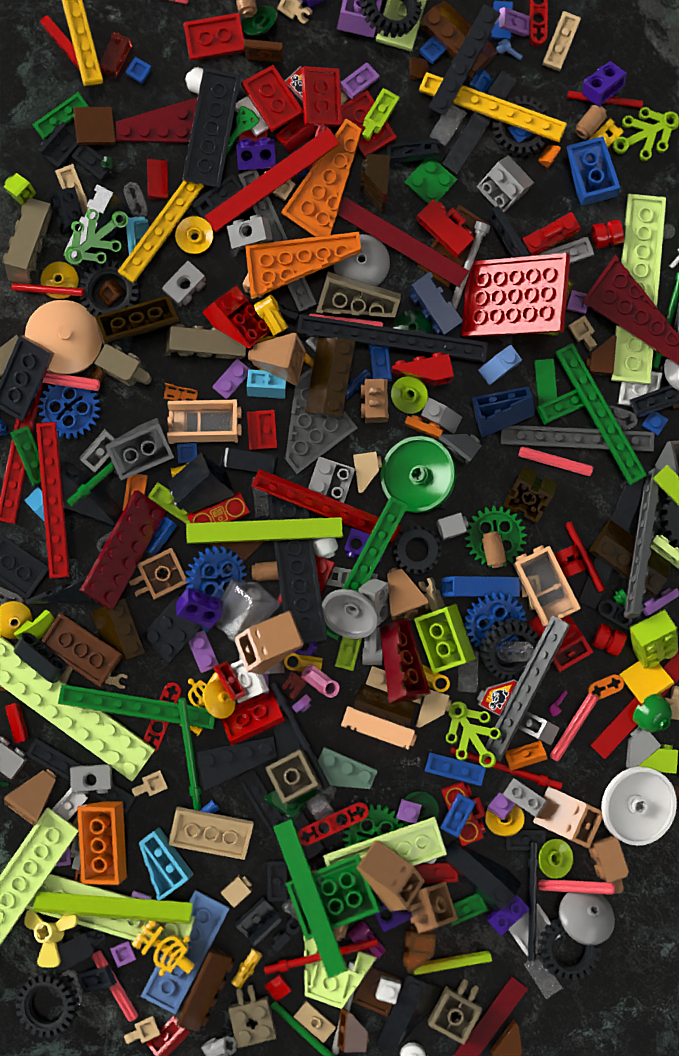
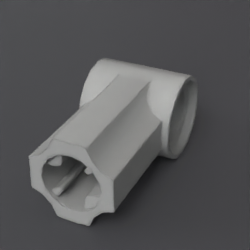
[362,627,382,665]
[201,1036,237,1056]

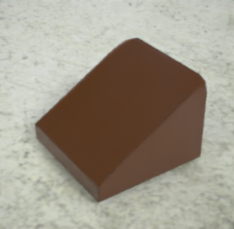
[409,57,428,80]
[97,279,126,307]
[87,367,106,384]

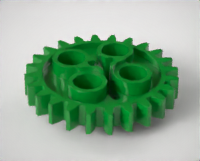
[464,506,527,568]
[342,803,404,848]

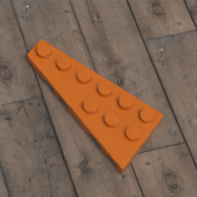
[281,118,362,237]
[245,232,361,299]

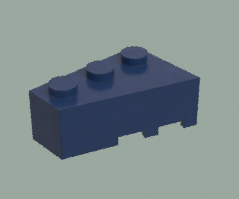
[409,272,463,336]
[472,386,534,438]

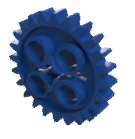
[38,385,101,439]
[185,546,247,606]
[464,592,527,652]

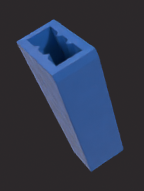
[441,576,522,597]

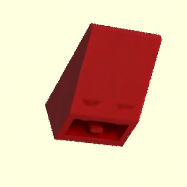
[202,285,271,349]
[391,352,454,386]
[528,615,593,672]

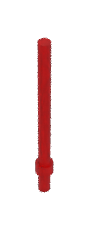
[450,746,563,790]
[264,938,379,975]

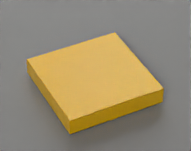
[619,661,674,706]

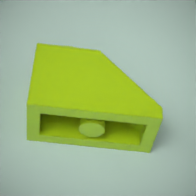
[4,173,36,206]
[637,744,678,774]

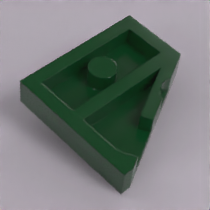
[264,788,317,820]

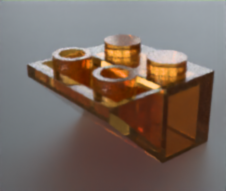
[403,927,436,973]

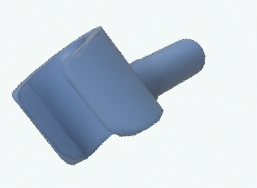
[496,40,522,60]

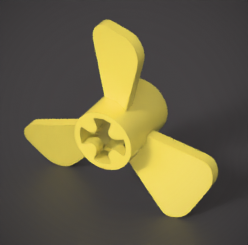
[24,910,78,967]

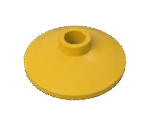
[175,216,213,254]
[41,262,79,299]
[0,601,32,639]
[203,680,235,719]
[485,804,524,836]

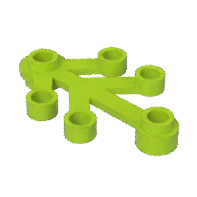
[613,107,679,161]
[446,701,501,768]

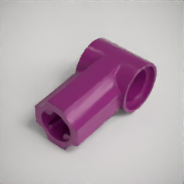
[347,920,386,960]

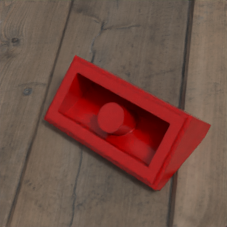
[275,113,317,153]
[147,159,168,199]
[213,661,246,701]
[5,702,29,743]
[146,1016,190,1056]

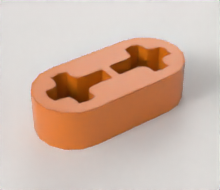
[588,675,624,699]

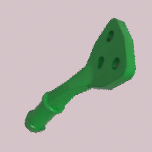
[226,106,260,155]

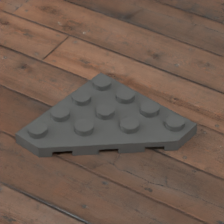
[285,368,358,474]

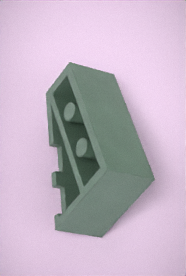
[318,746,378,789]

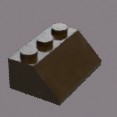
[91,598,147,664]
[353,684,416,728]

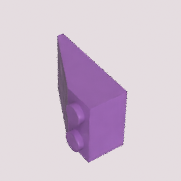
[337,0,382,38]

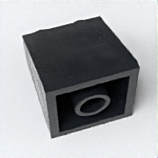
[168,452,235,514]

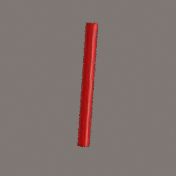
[567,91,643,108]
[11,283,85,296]
[565,521,606,593]

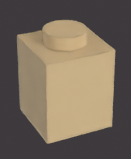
[221,875,252,908]

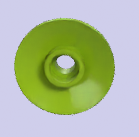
[391,376,428,414]
[539,839,573,879]

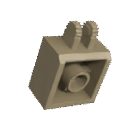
[94,343,152,386]
[428,979,482,1045]
[228,985,277,1048]

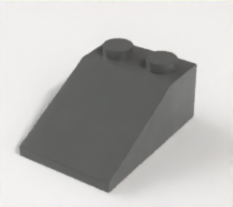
[105,418,174,480]

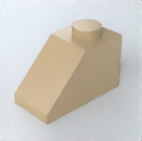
[353,452,382,495]
[415,690,452,727]

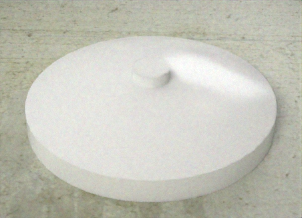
[602,767,677,845]

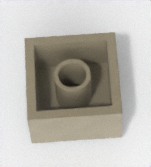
[266,750,321,804]

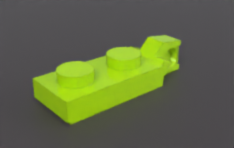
[362,88,400,141]

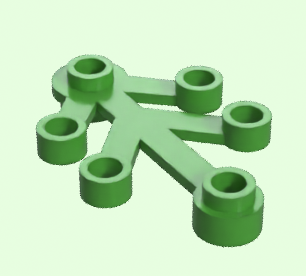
[65,209,129,264]

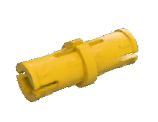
[231,948,263,988]

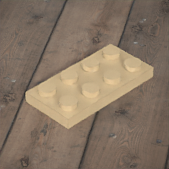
[168,807,253,860]

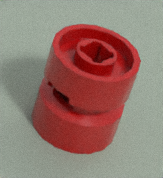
[591,219,624,249]
[554,545,586,578]
[592,623,627,657]

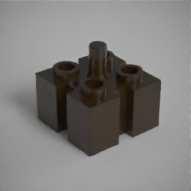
[503,466,558,523]

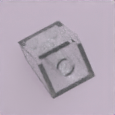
[216,580,280,642]

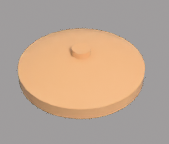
[25,300,102,375]

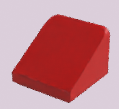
[264,973,292,1001]

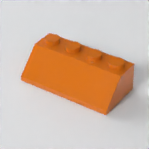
[77,801,127,885]

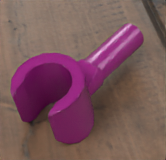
[548,690,568,717]

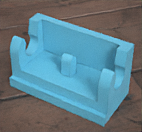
[126,217,149,255]
[247,369,286,399]

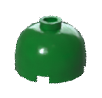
[633,693,672,733]

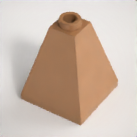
[248,333,306,385]
[387,567,430,622]
[4,769,56,826]

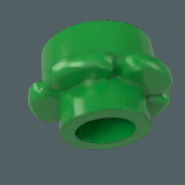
[613,589,627,607]

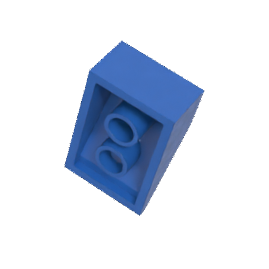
[567,136,620,206]

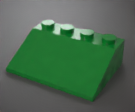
[286,854,383,940]

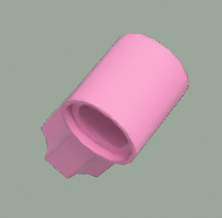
[301,664,339,698]

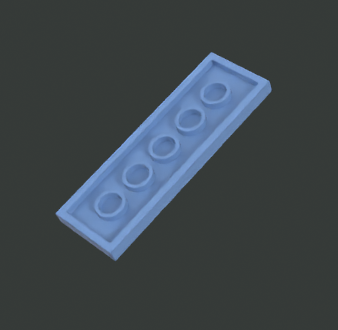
[141,889,230,1014]

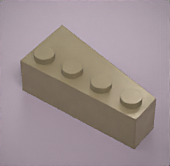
[3,197,52,284]
[316,272,401,317]
[164,324,246,359]

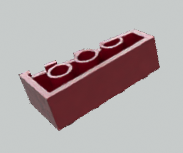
[380,620,431,703]

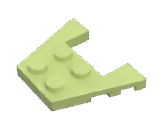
[303,935,377,1009]

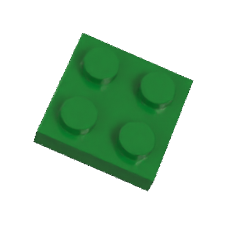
[404,159,457,205]

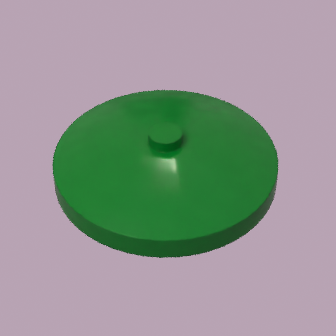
[380,436,456,513]

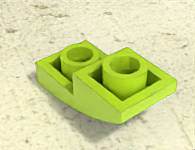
[14,610,55,640]

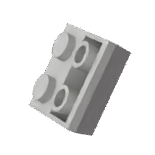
[477,155,534,212]
[308,457,355,503]

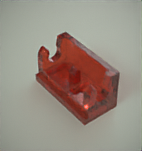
[99,32,132,78]
[283,670,307,700]

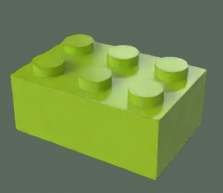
[414,604,476,674]
[630,610,678,669]

